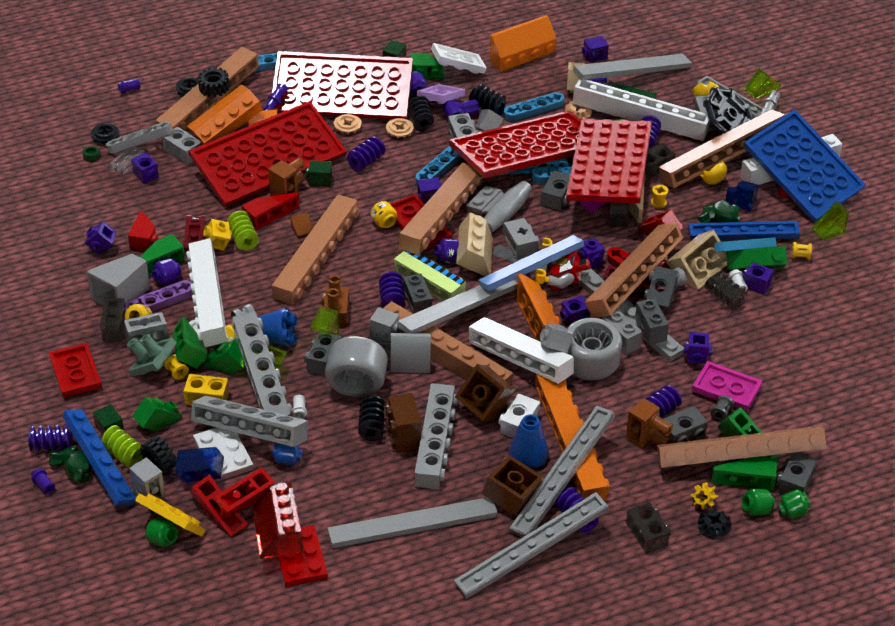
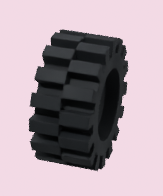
[198,67,230,97]
[140,436,177,475]

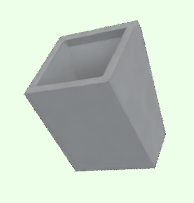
[87,254,150,314]

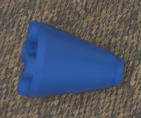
[248,308,298,347]
[508,414,549,469]

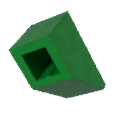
[411,53,444,79]
[203,339,245,374]
[132,397,183,431]

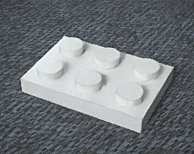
[431,43,486,74]
[193,427,254,482]

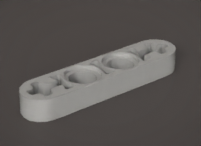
[106,121,173,154]

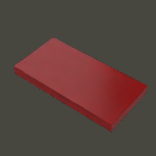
[390,194,452,252]

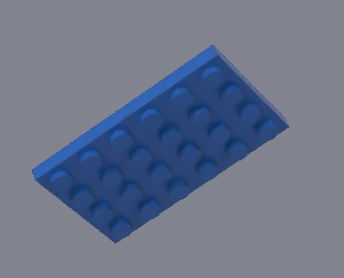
[743,109,866,223]

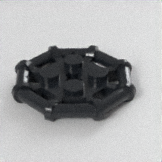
[703,86,753,135]

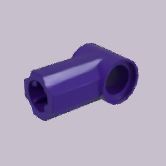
[443,100,480,118]

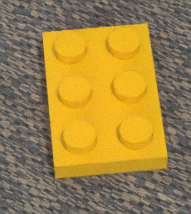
[135,493,206,537]

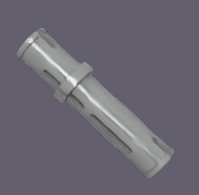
[759,90,780,116]

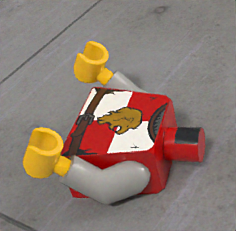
[535,238,591,291]

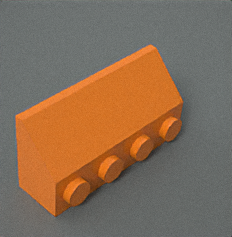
[490,15,557,72]
[187,85,263,145]
[517,274,560,342]

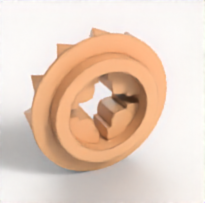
[565,101,592,120]
[334,114,362,134]
[386,118,414,139]

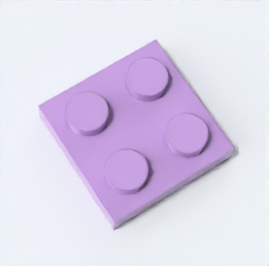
[417,84,465,104]

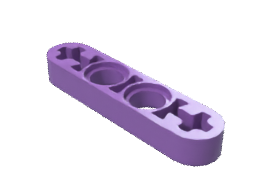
[124,280,193,312]

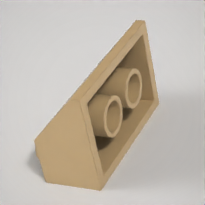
[456,212,493,276]
[666,230,727,290]

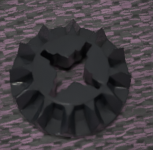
[176,78,198,96]
[91,124,119,144]
[697,508,732,537]

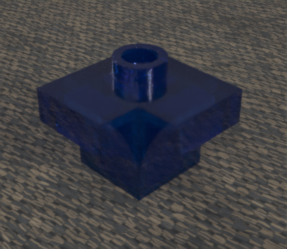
[725,180,759,212]

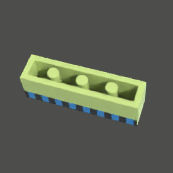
[394,251,466,301]

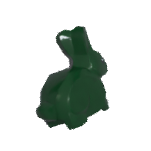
[697,199,741,223]
[49,446,90,483]

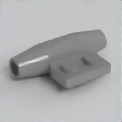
[466,181,532,233]

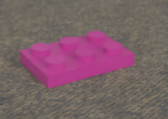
[692,361,762,412]

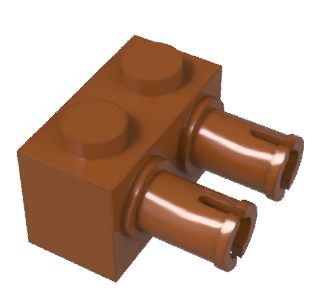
[268,157,305,196]
[320,275,349,327]
[626,398,673,449]

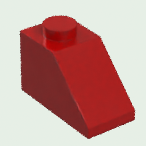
[638,209,683,235]
[128,211,158,251]

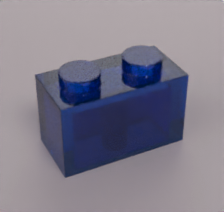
[175,447,224,483]

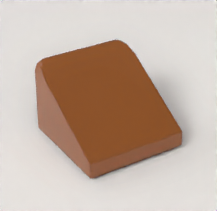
[291,213,313,238]

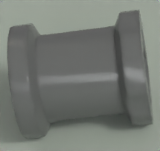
[710,395,734,422]

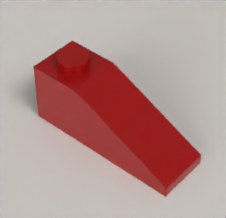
[242,192,299,230]
[213,467,275,514]
[190,475,248,537]

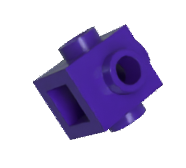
[84,221,117,254]
[577,238,605,269]
[683,332,712,364]

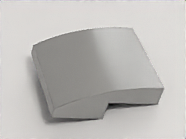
[391,333,431,373]

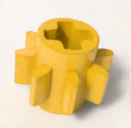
[691,482,719,509]

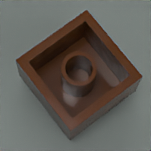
[455,364,516,422]
[385,393,421,454]
[482,455,544,516]

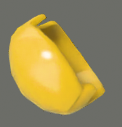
[692,81,720,97]
[700,161,727,185]

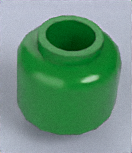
[742,488,775,516]
[778,489,811,520]
[146,517,178,547]

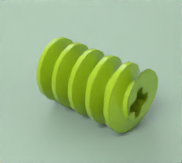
[227,211,259,251]
[102,425,144,468]

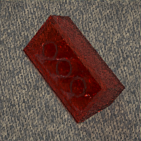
[252,483,304,559]

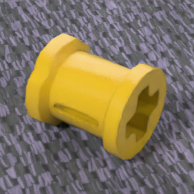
[651,185,668,209]
[791,242,812,260]
[164,354,189,380]

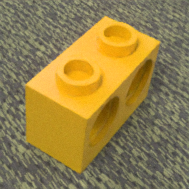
[183,374,229,406]

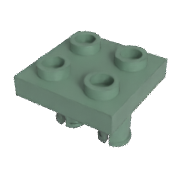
[127,334,177,377]

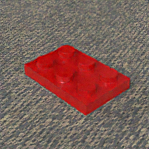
[48,343,102,398]
[273,525,328,587]

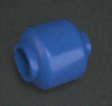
[271,442,303,466]

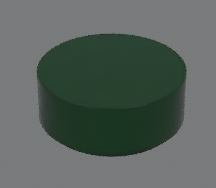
[82,146,101,162]

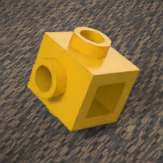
[203,219,232,251]

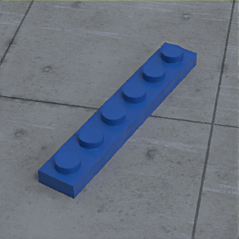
[688,221,800,241]
[62,409,136,506]

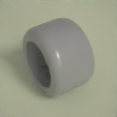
[564,318,622,380]
[325,336,388,397]

